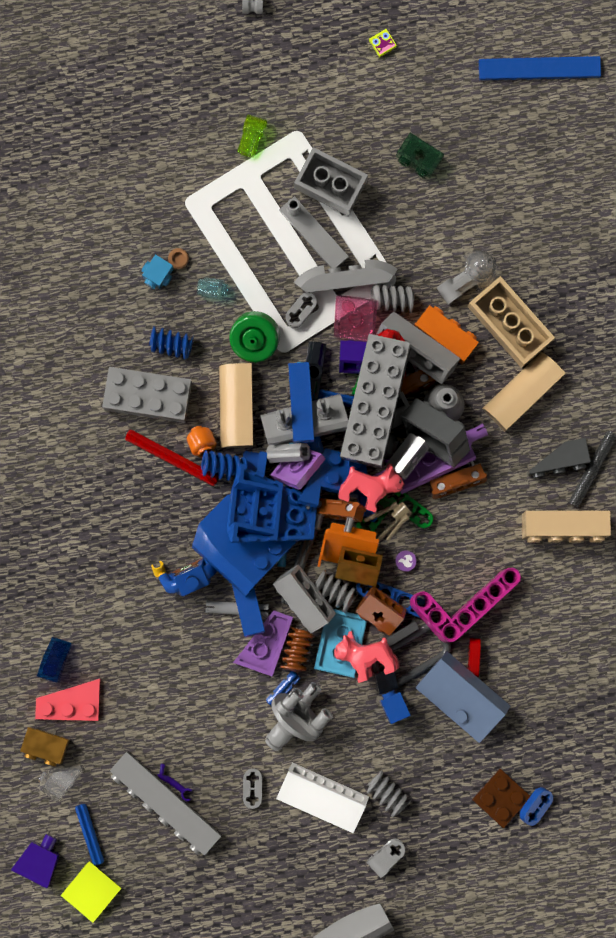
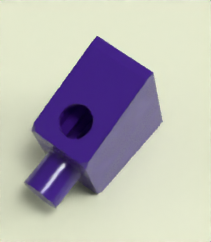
[11,834,60,888]

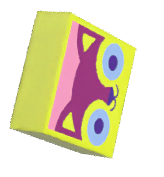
[369,29,397,58]

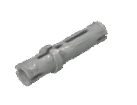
[206,600,269,617]

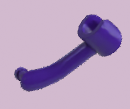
[157,764,193,801]

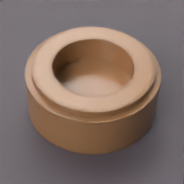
[168,248,189,269]

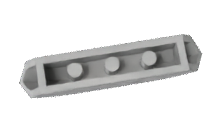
[294,260,398,293]

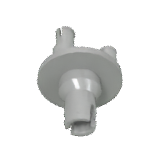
[265,682,333,751]

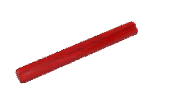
[125,430,219,486]

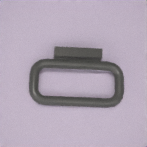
[372,619,451,687]

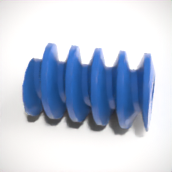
[149,326,194,360]
[201,450,247,481]

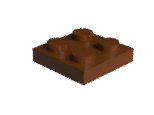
[472,768,530,828]

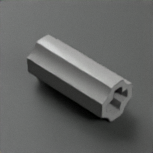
[266,443,310,463]

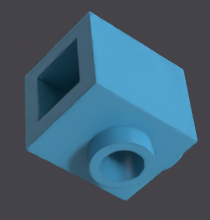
[142,254,174,289]

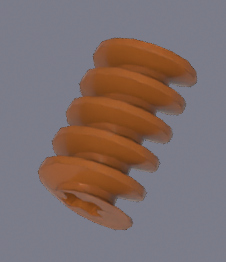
[280,627,315,673]

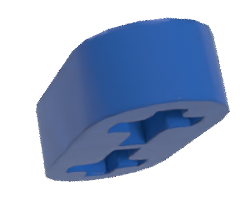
[519,787,553,826]

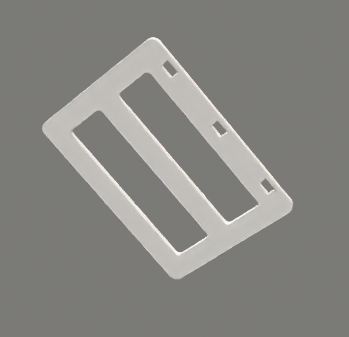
[185,131,396,353]

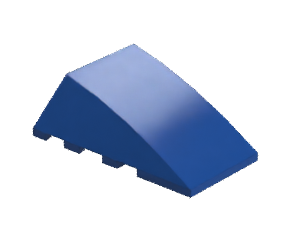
[227,463,317,543]

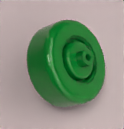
[229,311,280,363]

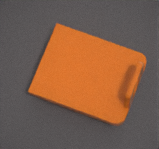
[317,523,379,567]

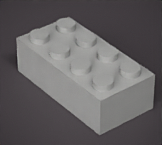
[102,367,192,423]

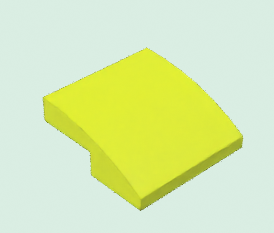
[61,861,121,923]

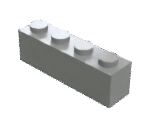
[376,311,460,384]

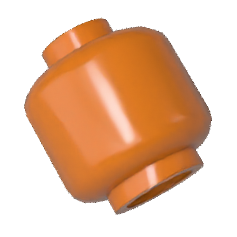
[187,426,216,458]

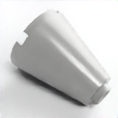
[423,384,464,421]

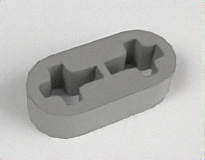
[285,292,317,328]
[243,768,262,809]

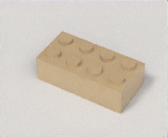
[468,276,555,368]
[522,511,611,543]

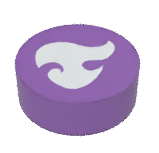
[395,551,416,572]

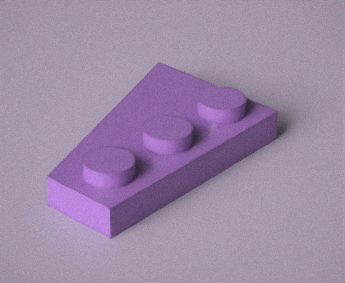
[233,610,293,676]

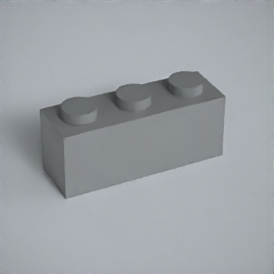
[273,564,336,633]

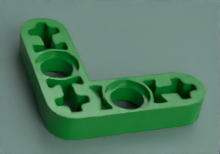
[356,492,433,532]

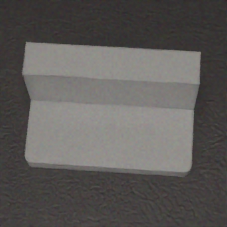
[386,433,430,480]

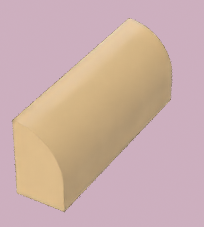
[482,352,565,432]
[219,363,253,448]

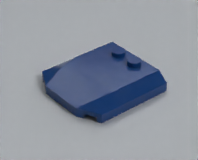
[192,494,298,597]

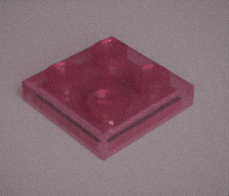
[334,295,377,341]

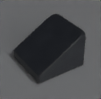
[374,670,398,694]

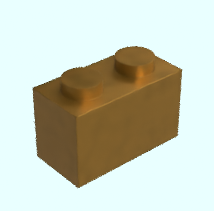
[335,546,383,587]
[20,727,70,767]

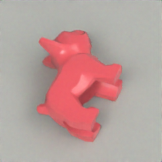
[338,463,405,513]
[334,631,399,683]

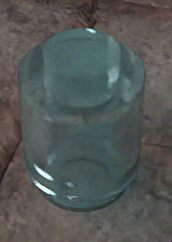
[197,277,228,300]

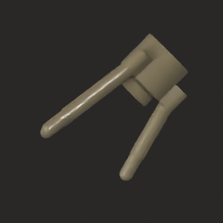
[364,502,412,542]

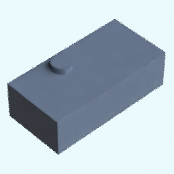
[416,651,510,743]

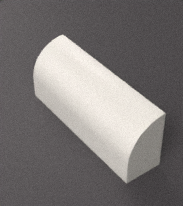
[276,762,369,833]

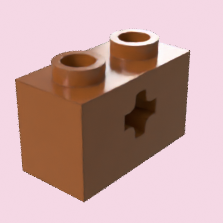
[356,586,407,636]

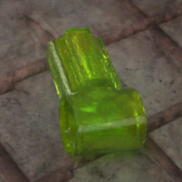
[237,114,267,158]

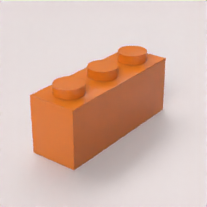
[414,305,479,365]

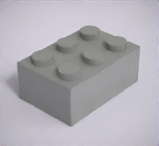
[294,147,368,216]

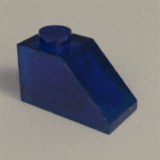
[37,637,72,683]

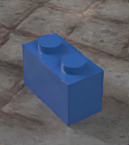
[380,690,411,724]

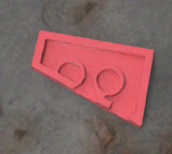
[35,679,100,721]

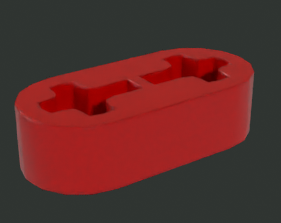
[467,638,481,677]

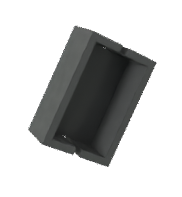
[400,398,470,468]

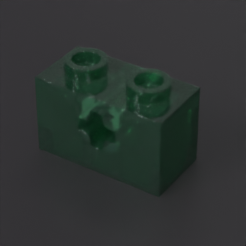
[396,132,444,178]

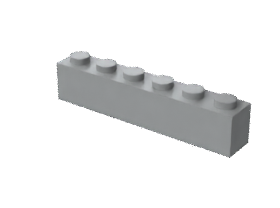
[110,751,222,856]

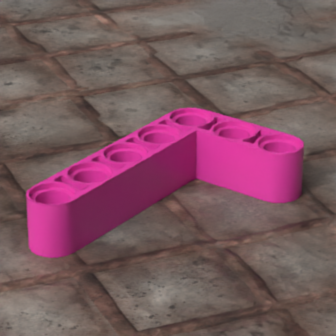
[410,568,521,643]

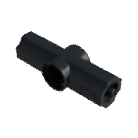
[306,341,326,401]

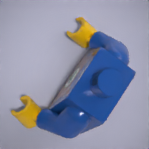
[151,558,217,596]

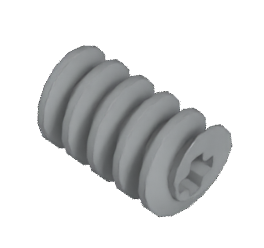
[370,284,415,313]
[314,569,359,613]
[367,770,411,818]

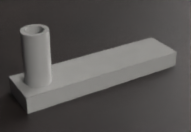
[279,196,349,268]

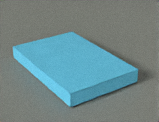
[314,609,367,678]

